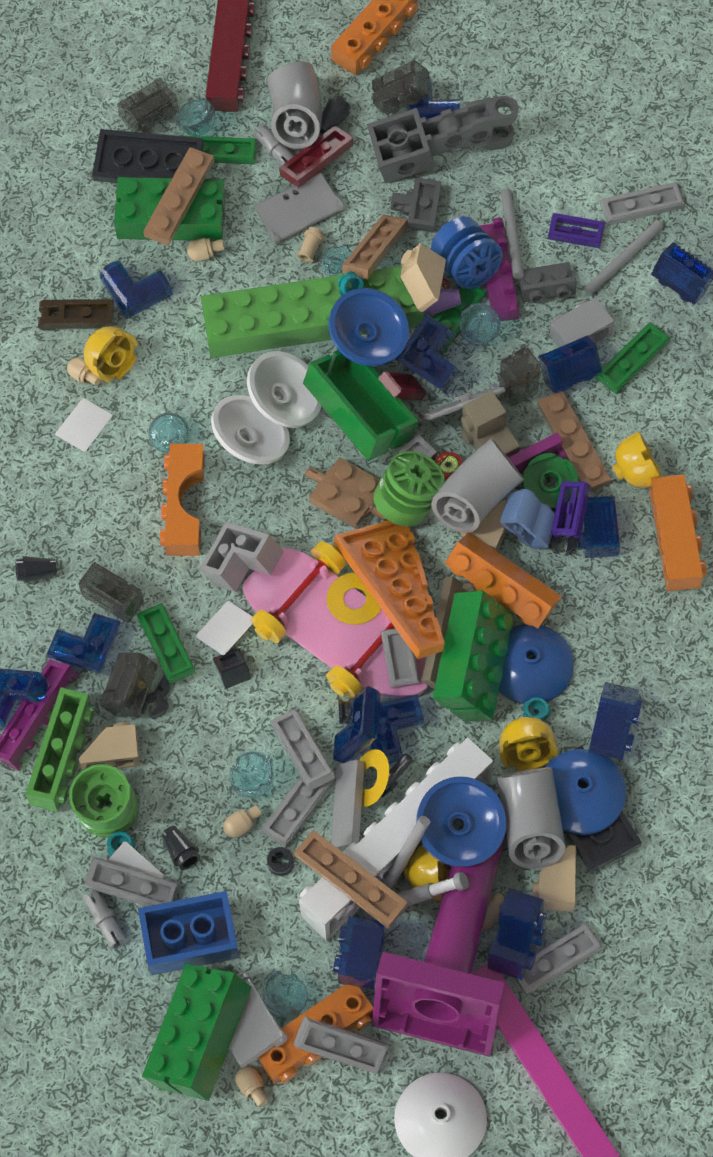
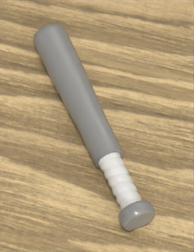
[362,872,469,919]

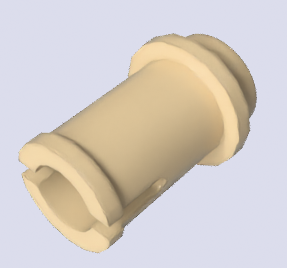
[297,227,324,263]

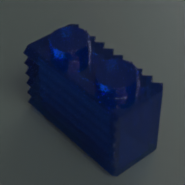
[651,242,713,305]
[538,335,603,393]
[578,495,620,558]

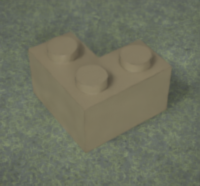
[461,391,520,458]

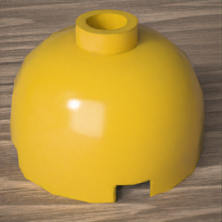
[83,326,138,382]
[612,431,662,488]
[499,717,558,772]
[404,845,451,901]

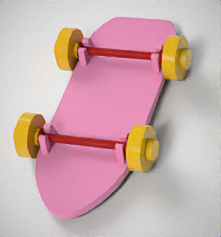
[242,541,428,699]

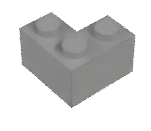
[199,522,284,592]

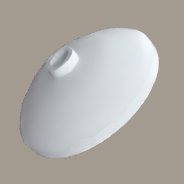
[247,351,321,428]
[211,395,290,464]
[395,1073,487,1157]

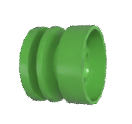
[373,451,444,527]
[69,764,139,838]

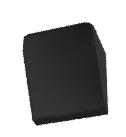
[212,648,251,689]

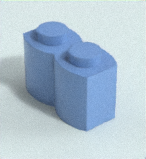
[500,489,555,549]

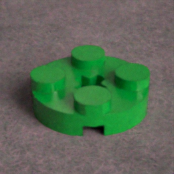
[521,453,578,510]

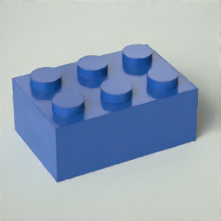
[138,891,239,975]

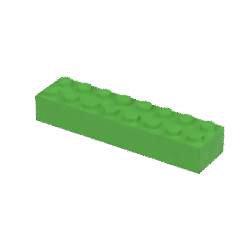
[201,266,424,358]

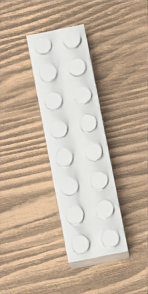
[299,737,493,941]

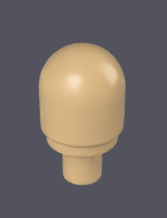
[187,238,225,261]
[67,357,101,386]
[223,805,262,838]
[482,892,505,931]
[235,1066,268,1107]

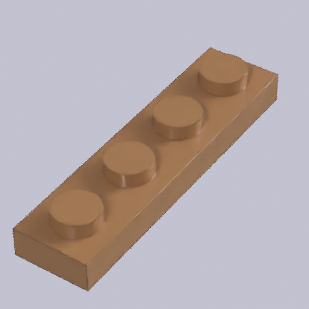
[143,147,214,246]
[342,214,408,279]
[537,390,611,492]
[294,830,408,929]

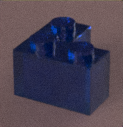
[395,314,460,394]
[588,682,643,760]
[488,888,547,980]
[333,916,385,989]

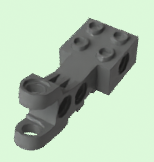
[367,96,519,183]

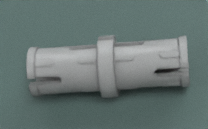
[253,124,294,165]
[82,890,127,949]

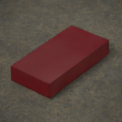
[378,372,427,401]

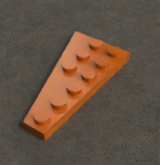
[334,520,445,659]

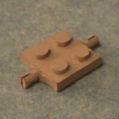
[305,457,387,529]

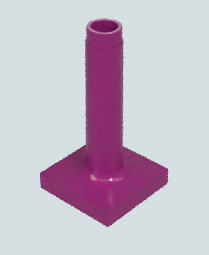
[372,832,506,1057]

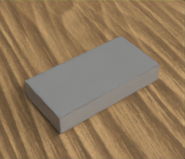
[381,628,419,689]

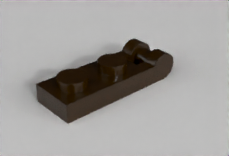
[38,299,114,331]

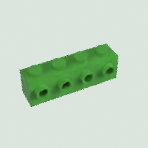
[25,687,95,812]

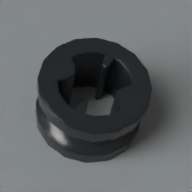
[338,698,354,724]
[267,847,294,876]

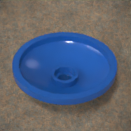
[328,288,409,366]
[499,624,574,704]
[546,749,626,835]
[416,776,506,867]

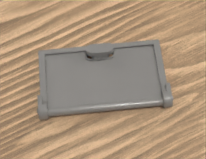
[254,172,345,245]
[418,384,505,423]
[229,972,288,1068]

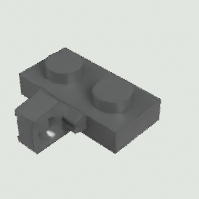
[390,177,442,232]

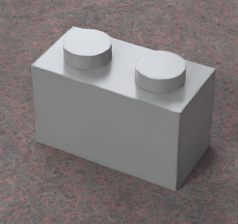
[549,297,614,359]

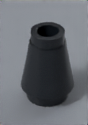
[320,95,351,134]
[15,556,57,584]
[161,826,200,870]

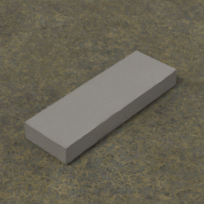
[600,182,685,225]
[270,708,335,791]
[331,760,365,851]
[261,776,336,848]
[84,856,178,907]
[510,923,603,996]
[293,1016,388,1074]

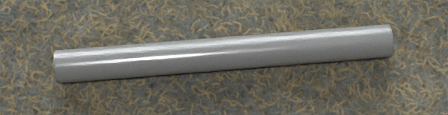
[501,188,524,279]
[584,220,663,296]
[383,816,430,890]

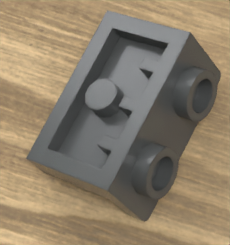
[517,262,577,303]

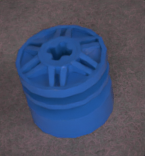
[431,216,503,289]

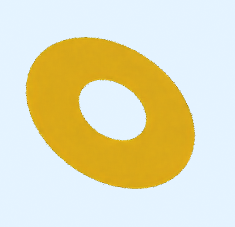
[326,573,381,625]
[359,749,389,807]

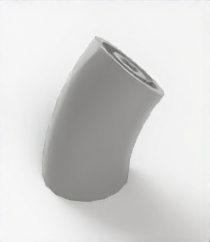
[267,61,322,149]
[431,438,524,533]
[496,767,565,869]

